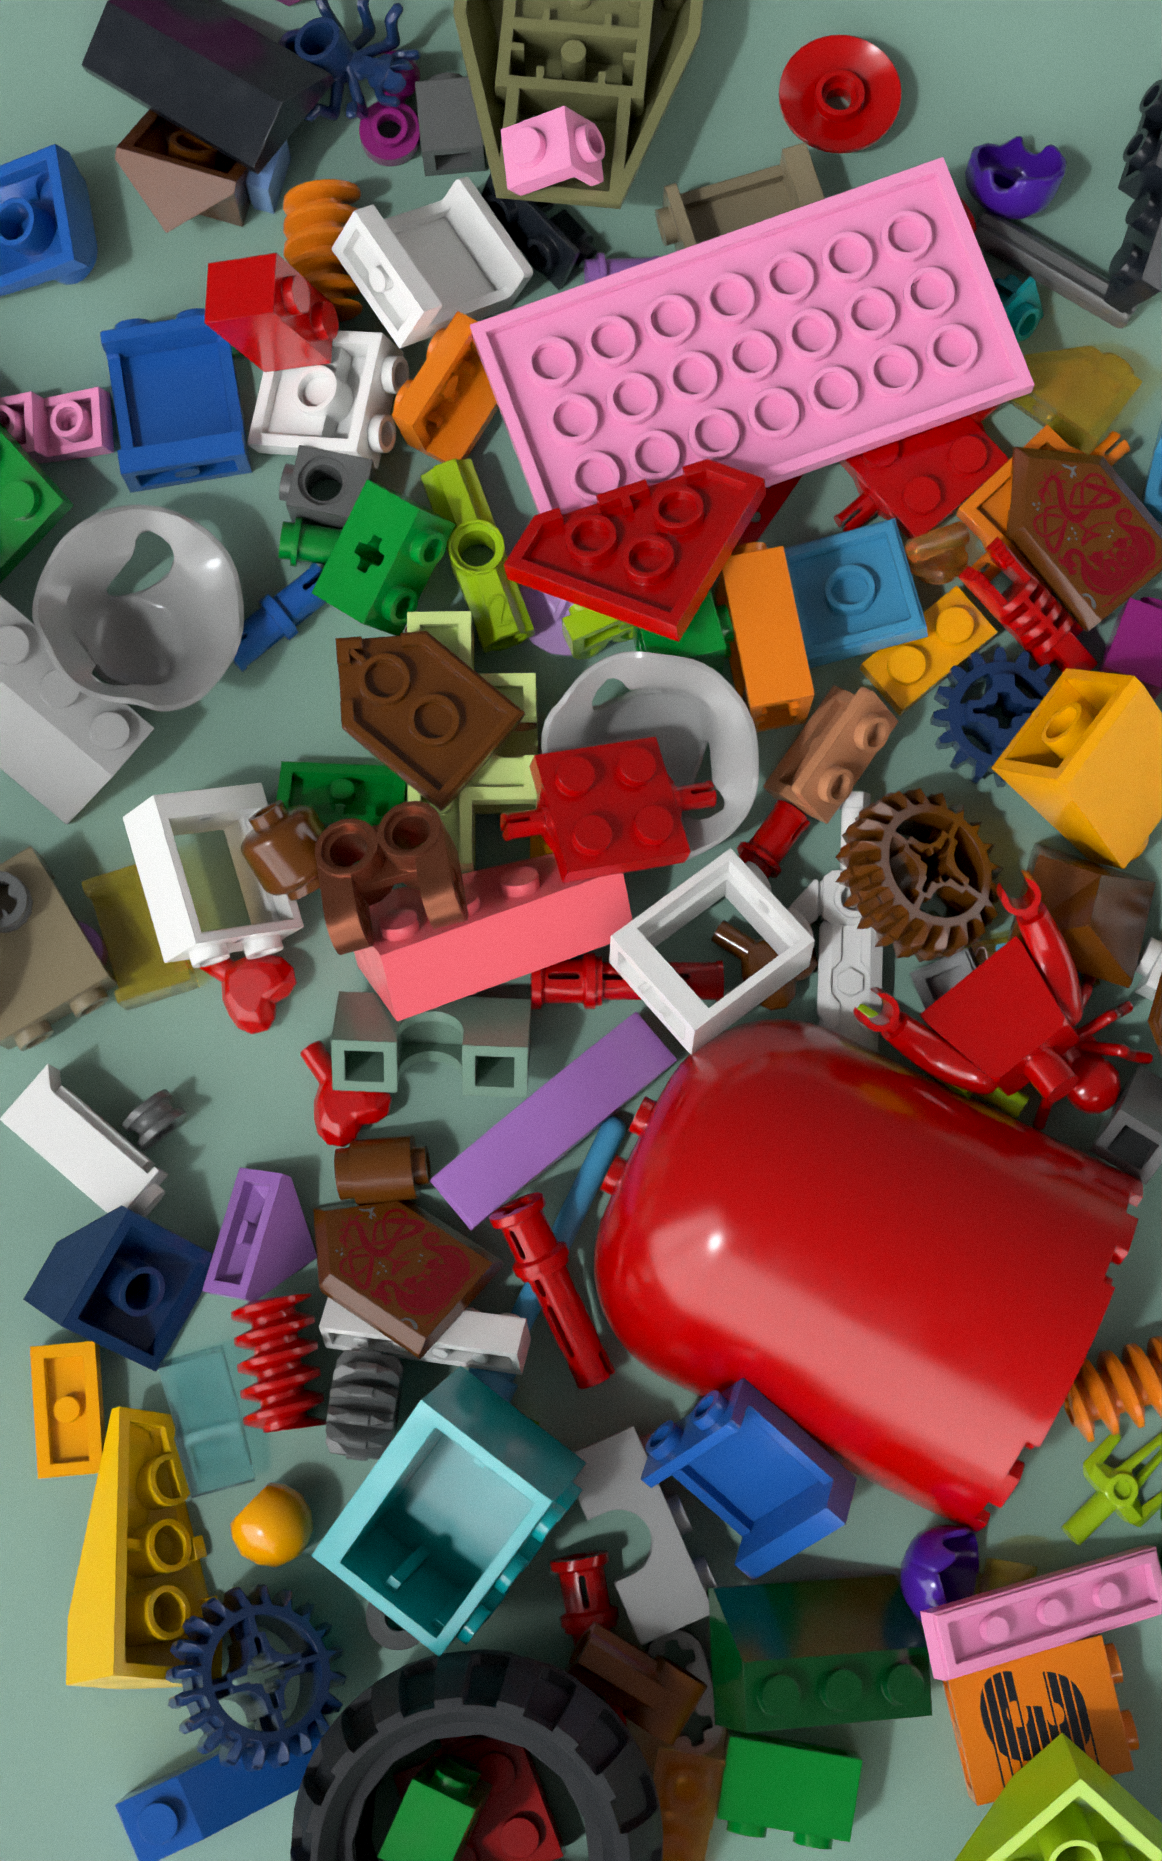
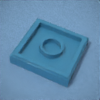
[784,518,928,669]

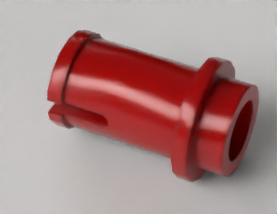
[737,800,810,879]

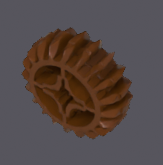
[835,788,1003,963]

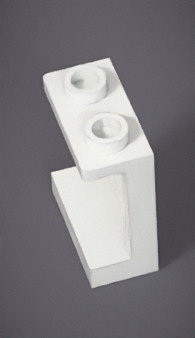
[331,177,533,349]

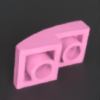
[0,387,114,463]

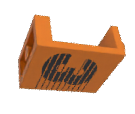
[942,1634,1139,1806]

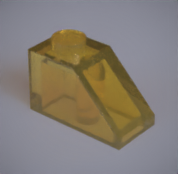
[1007,345,1143,455]

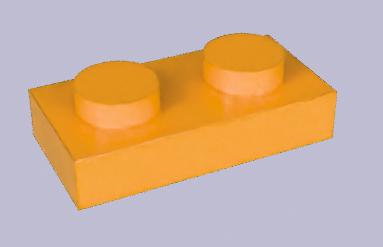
[859,585,997,716]
[30,1341,106,1479]

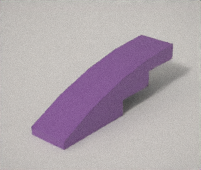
[430,1012,677,1231]

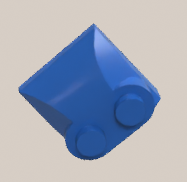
[0,144,98,296]

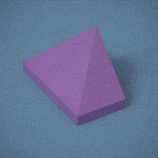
[202,1167,317,1302]

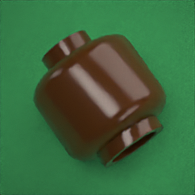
[241,800,326,901]

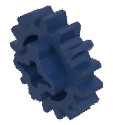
[930,647,1052,787]

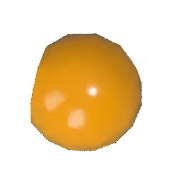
[230,1483,314,1567]

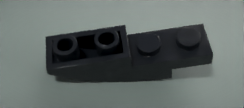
[1103,80,1162,314]

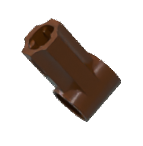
[564,1621,708,1745]

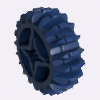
[164,1584,347,1772]

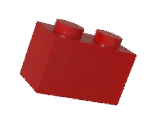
[204,253,339,372]

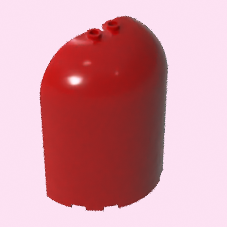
[594,1019,1143,1532]

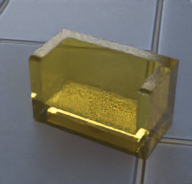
[81,864,200,1011]

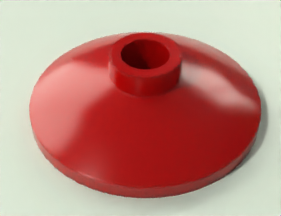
[778,35,901,154]

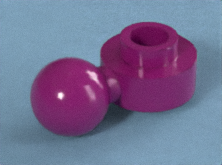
[359,50,420,167]

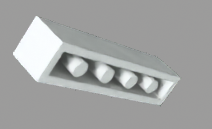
[319,1297,531,1375]

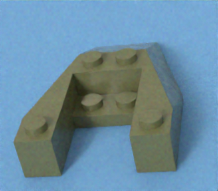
[453,0,704,209]

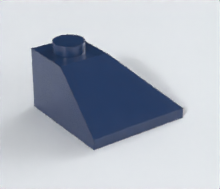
[23,1205,213,1372]

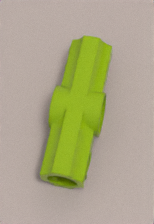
[421,458,535,653]

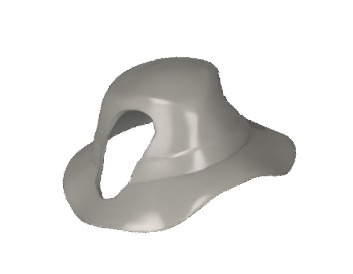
[32,504,244,711]
[541,651,759,861]

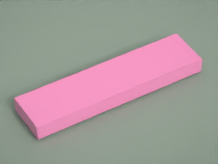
[920,1545,1162,1681]

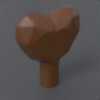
[711,920,818,1011]

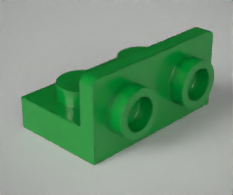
[276,761,408,863]

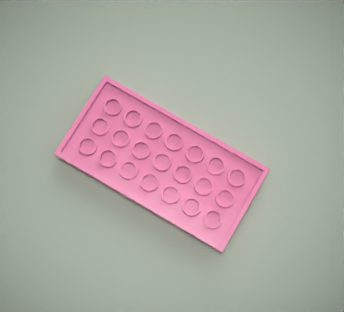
[470,157,1035,515]

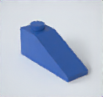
[115,1717,321,1861]

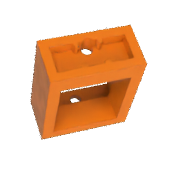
[715,542,815,733]

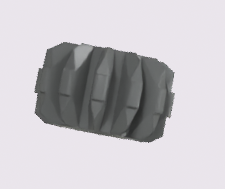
[325,1349,404,1461]

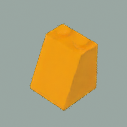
[991,668,1162,869]

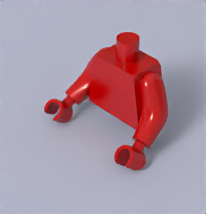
[853,870,1083,1103]

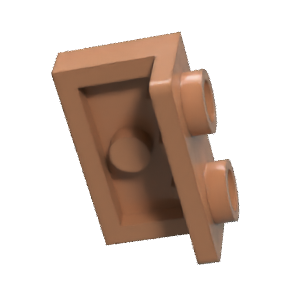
[763,685,899,824]

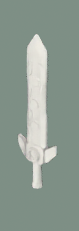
[790,791,883,1052]

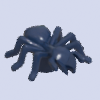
[278,0,421,122]

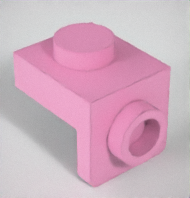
[500,106,605,196]

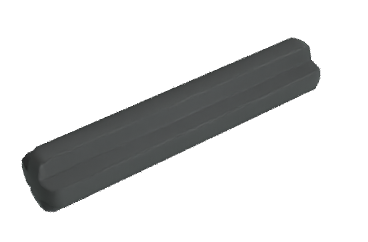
[974,210,1138,329]

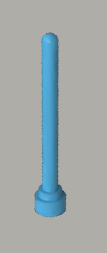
[468,1117,626,1403]

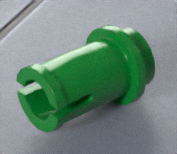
[278,517,342,567]

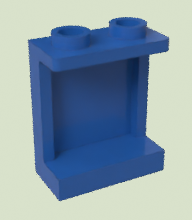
[100,308,252,493]
[640,1378,857,1581]

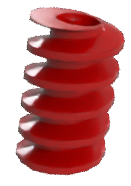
[231,1293,327,1433]

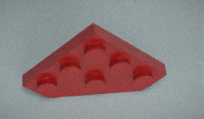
[504,459,766,642]

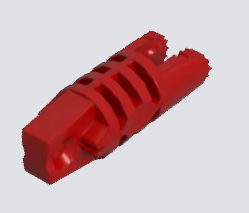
[958,536,1098,673]

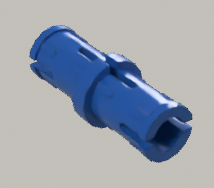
[234,563,327,672]

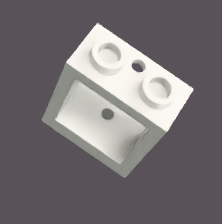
[123,783,304,968]
[609,848,815,1055]

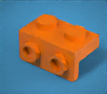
[391,311,499,463]

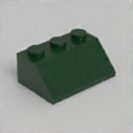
[708,1574,933,1733]

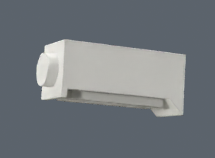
[0,1064,168,1217]

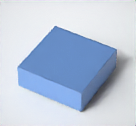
[246,140,291,214]

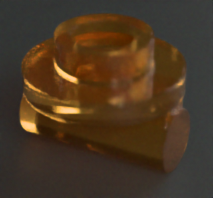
[905,521,970,585]

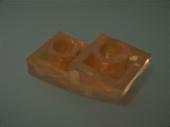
[652,1747,725,1861]

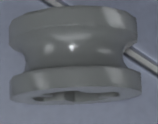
[0,871,33,933]
[122,1089,187,1151]

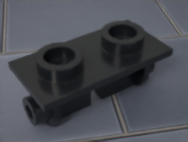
[481,173,597,290]

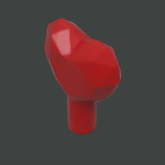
[200,955,297,1034]
[300,1040,392,1147]

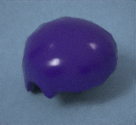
[965,136,1067,219]
[901,1525,979,1623]

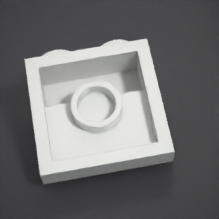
[247,331,409,469]

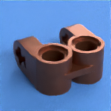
[315,801,468,955]

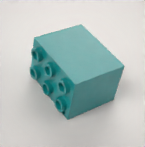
[311,1366,586,1657]

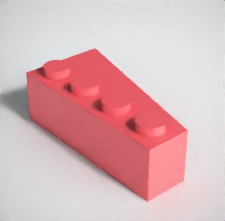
[354,853,633,1022]

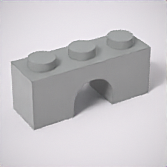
[573,1425,717,1645]

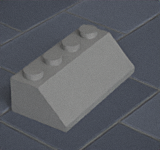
[0,595,155,825]

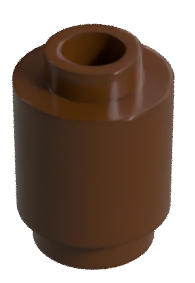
[334,1134,431,1205]

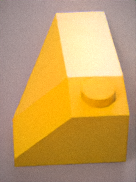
[66,1406,222,1690]

